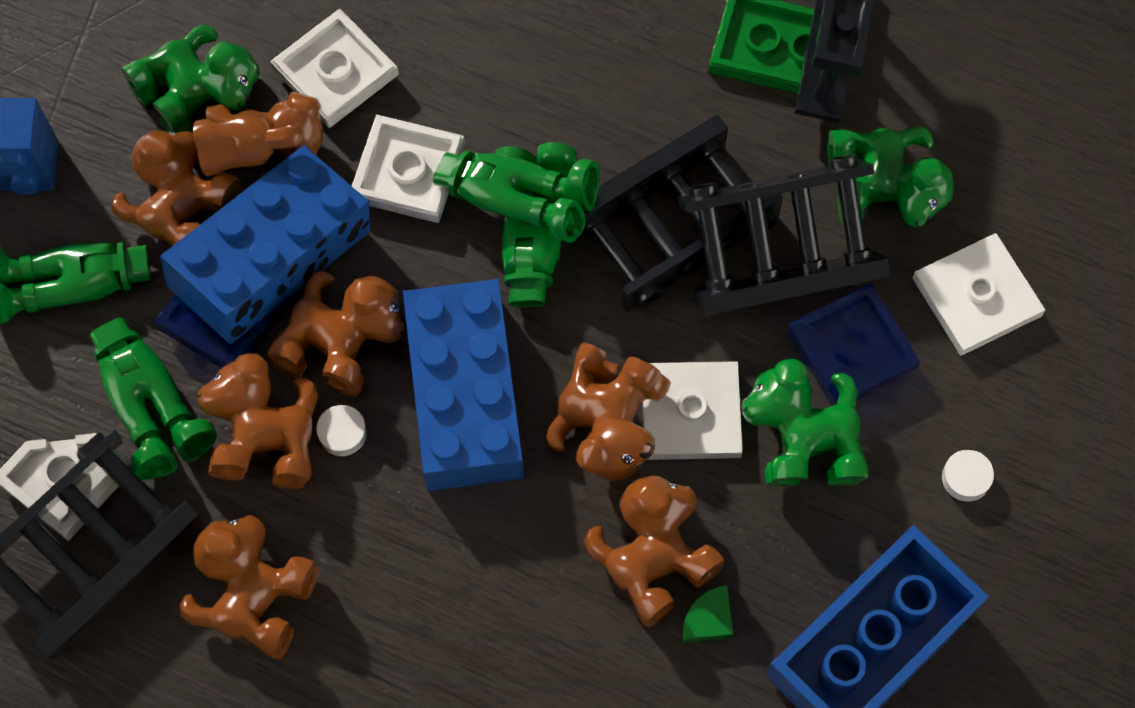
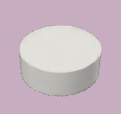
[317,405,367,456]
[942,450,994,502]

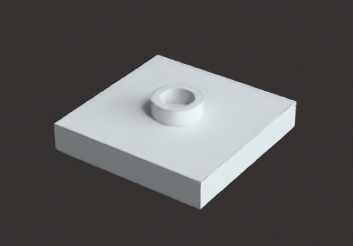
[270,8,399,128]
[352,114,465,223]
[912,233,1045,356]
[643,362,742,460]

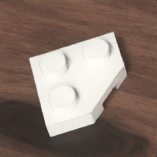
[0,433,130,542]

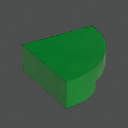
[682,585,733,643]

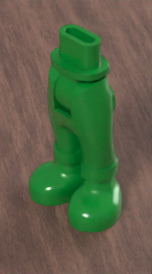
[494,142,577,308]
[433,150,600,243]
[0,242,151,325]
[90,317,217,480]

